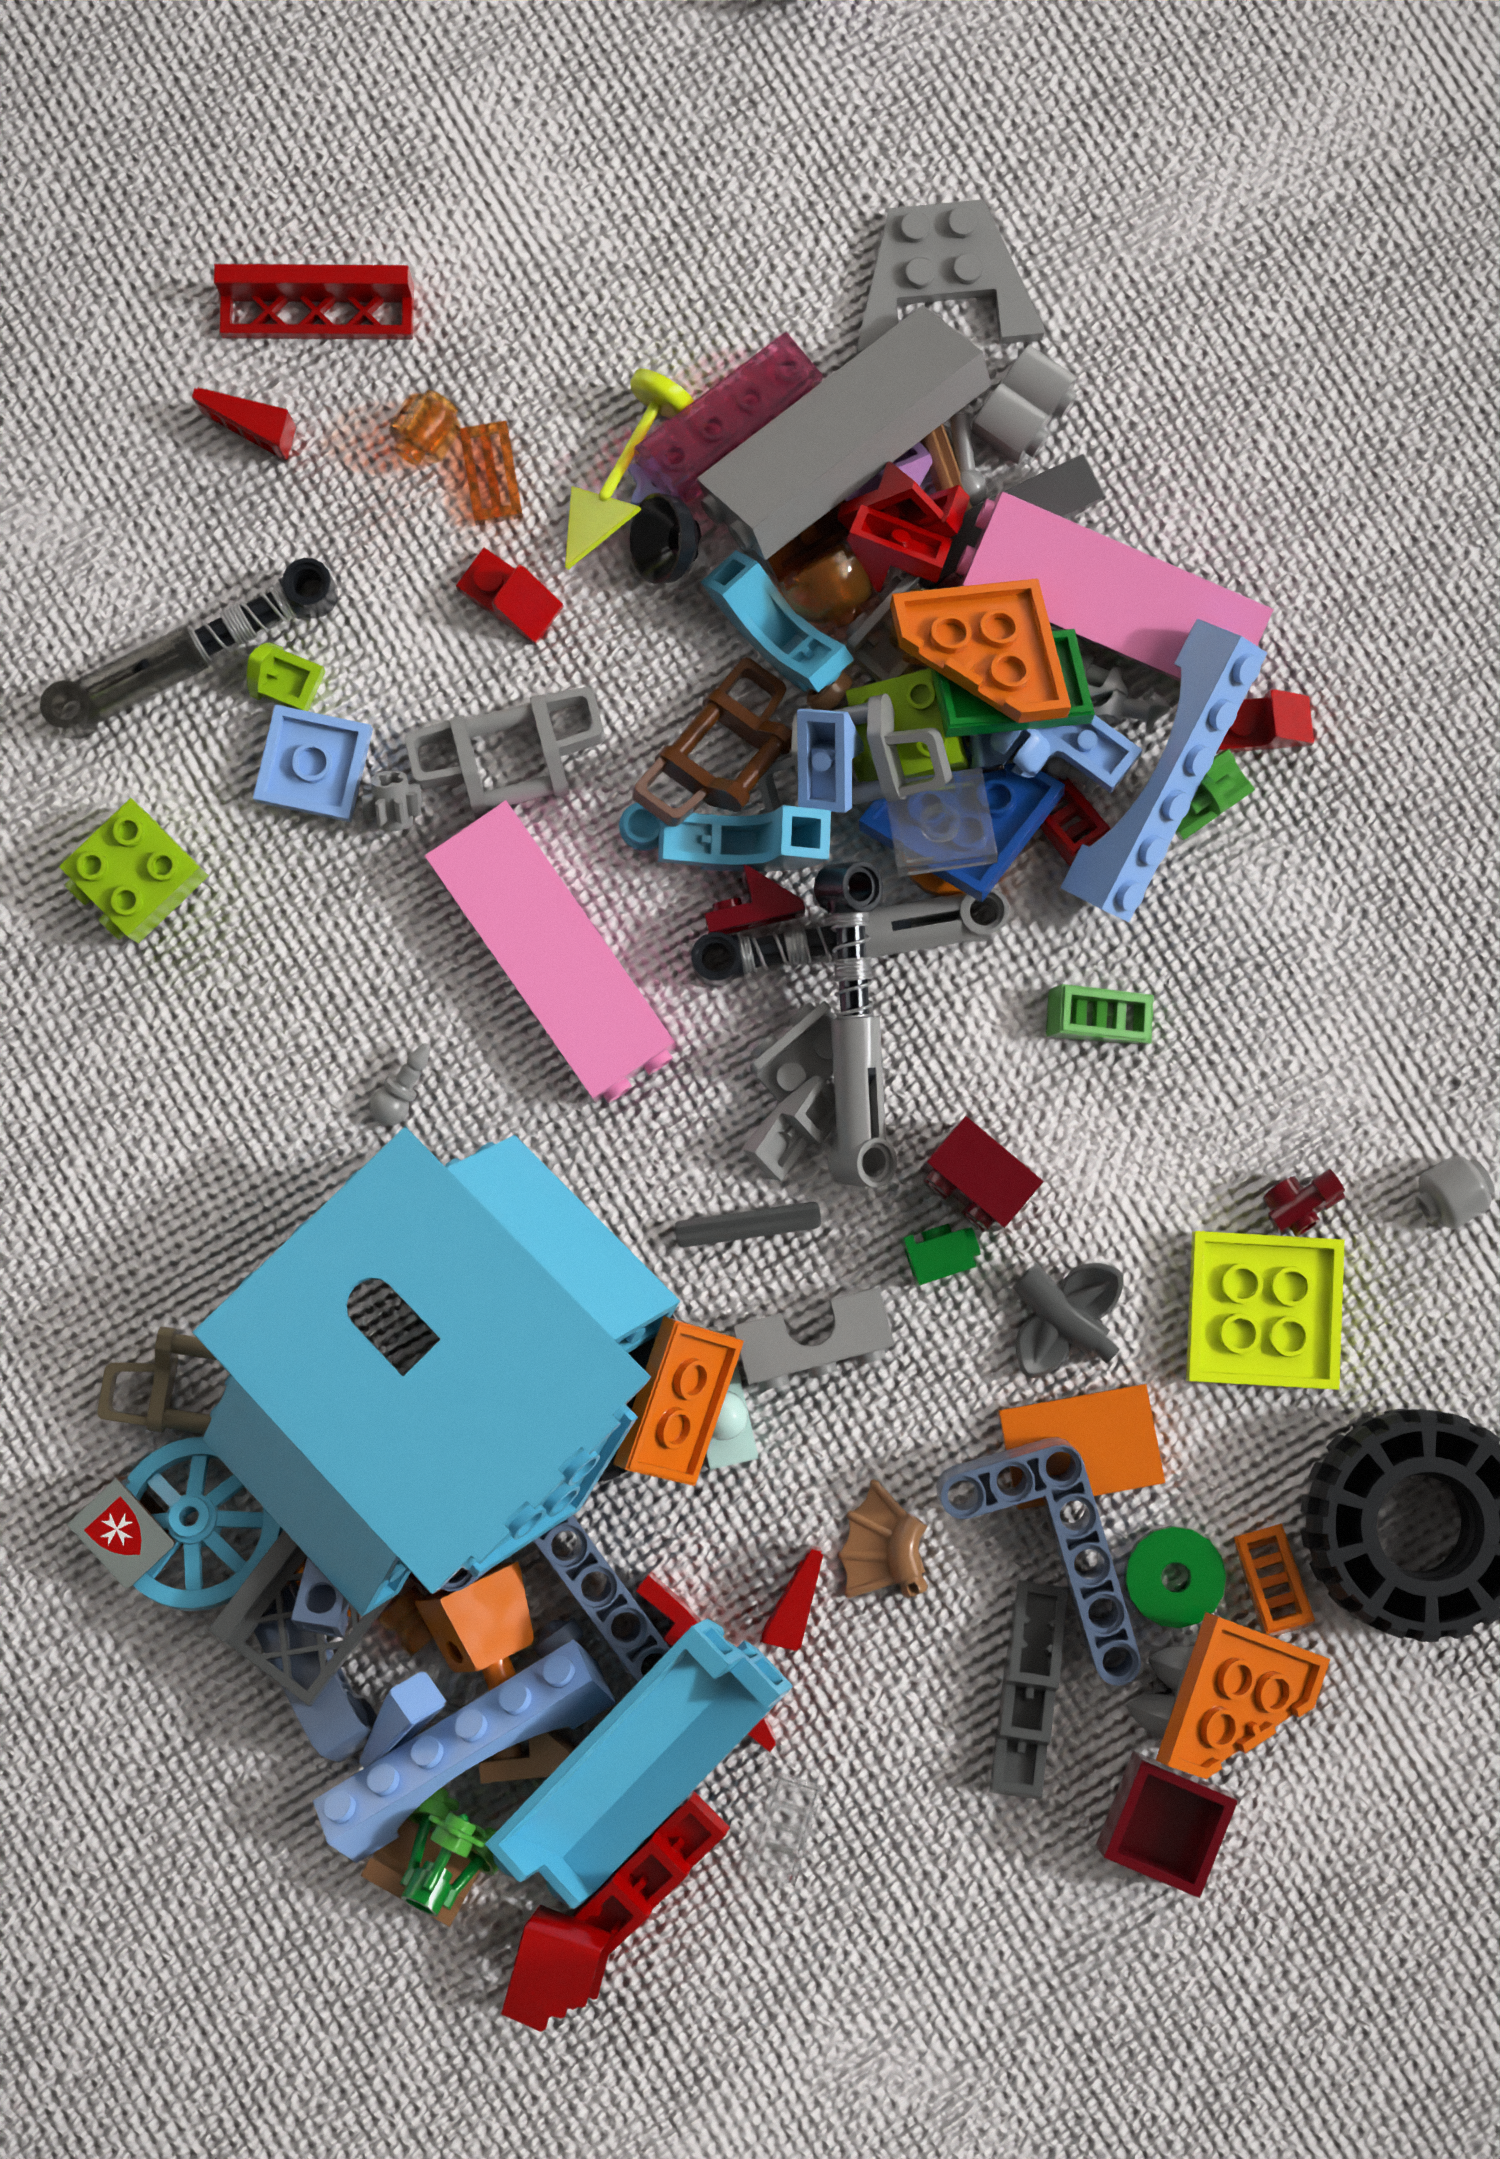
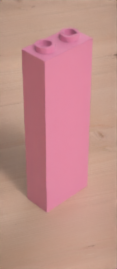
[955,491,1274,682]
[424,800,676,1103]

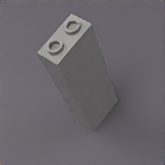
[697,305,992,561]

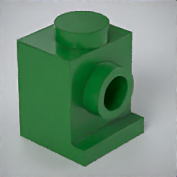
[901,1223,981,1286]

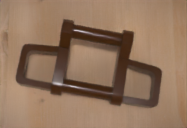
[632,657,792,827]

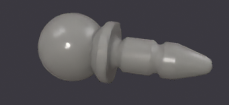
[369,1043,431,1126]

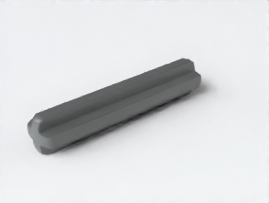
[675,1202,821,1248]

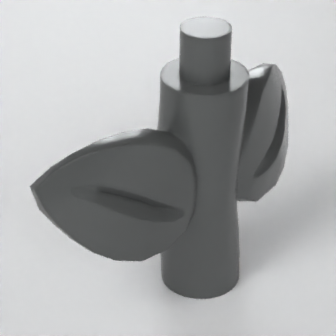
[1012,1262,1124,1379]

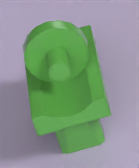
[1175,749,1255,840]

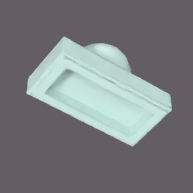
[706,1364,759,1470]

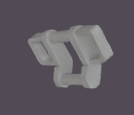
[405,687,605,819]
[758,693,952,813]

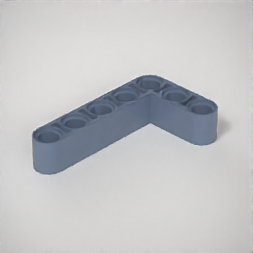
[936,1437,1141,1686]
[441,1515,670,1683]

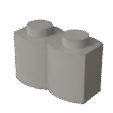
[971,344,1078,464]

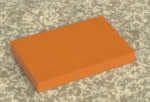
[613,1316,744,1486]
[998,1384,1165,1510]

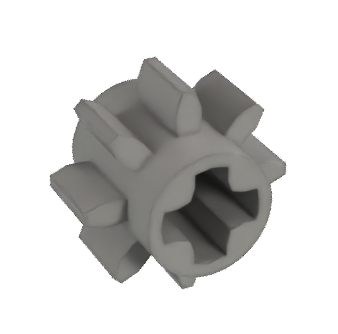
[361,771,423,831]

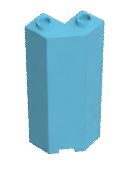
[485,1618,793,1909]

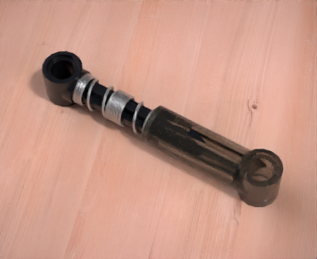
[40,558,338,739]

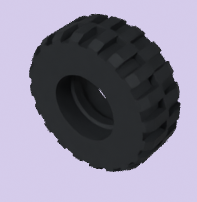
[1300,1409,1500,1642]

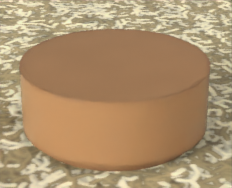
[806,670,853,711]

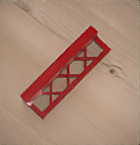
[214,264,414,340]

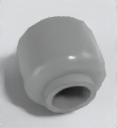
[1415,1155,1495,1229]

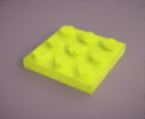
[1186,1231,1345,1390]

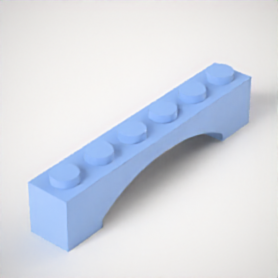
[1060,619,1267,922]
[313,1639,616,1863]

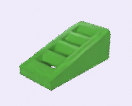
[1046,984,1154,1044]

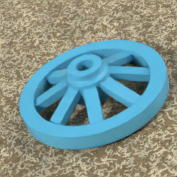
[126,1437,284,1611]

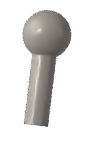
[950,413,987,507]

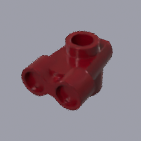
[1262,1168,1345,1237]

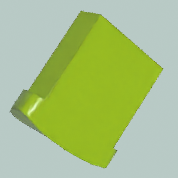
[246,642,326,711]

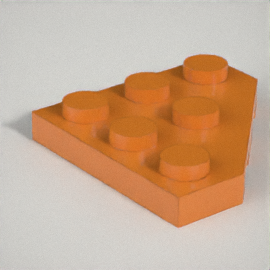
[890,578,1071,723]
[1156,1612,1330,1779]

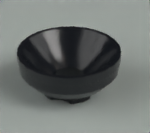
[629,493,702,584]

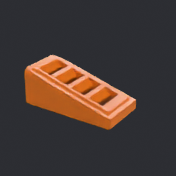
[1233,1523,1315,1637]

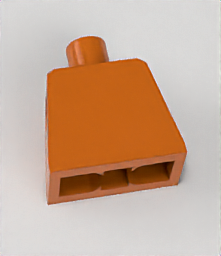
[415,1561,534,1691]

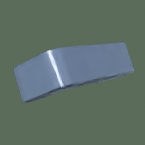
[254,1581,377,1763]

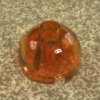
[775,544,874,628]

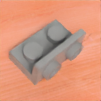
[750,1001,836,1104]

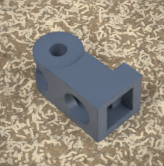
[291,1556,349,1638]

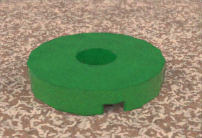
[1124,1526,1226,1628]

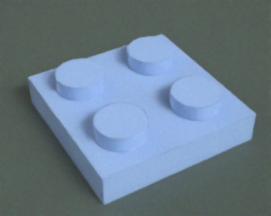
[253,705,373,822]

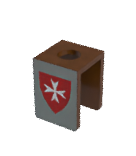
[67,1475,183,1588]

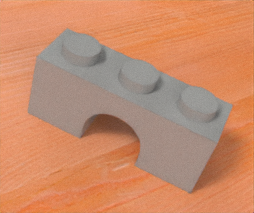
[733,1287,895,1391]

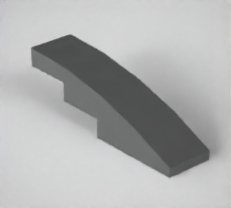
[919,454,1107,590]
[989,1580,1069,1800]

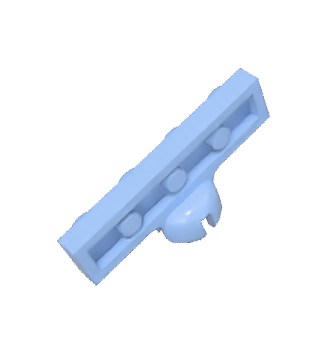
[990,715,1143,793]

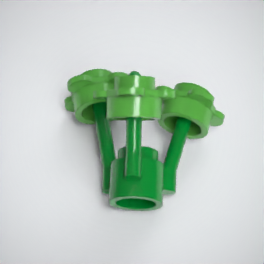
[399,1788,499,1917]

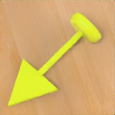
[565,368,695,570]

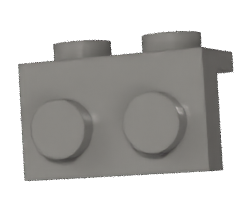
[845,574,925,682]

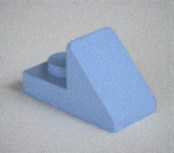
[797,709,864,813]

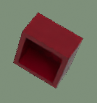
[920,1116,1044,1232]
[1096,1751,1238,1898]

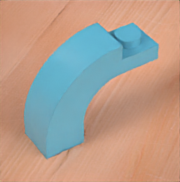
[700,550,854,692]
[658,805,831,872]

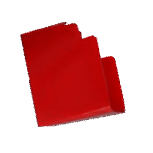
[501,1905,614,2032]

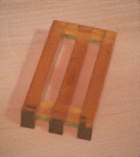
[459,420,523,526]

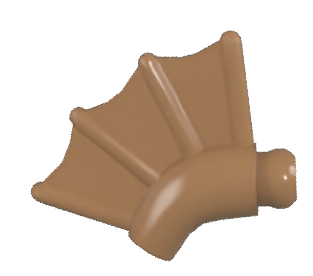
[837,1479,928,1599]

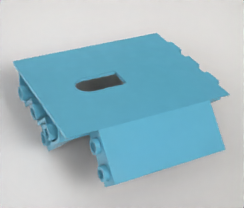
[192,1126,680,1616]

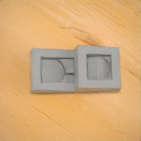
[742,1075,836,1182]

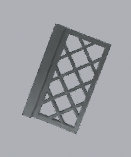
[208,1531,411,1706]

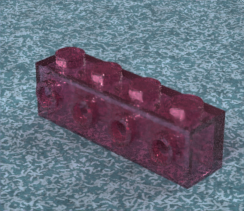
[634,331,823,502]

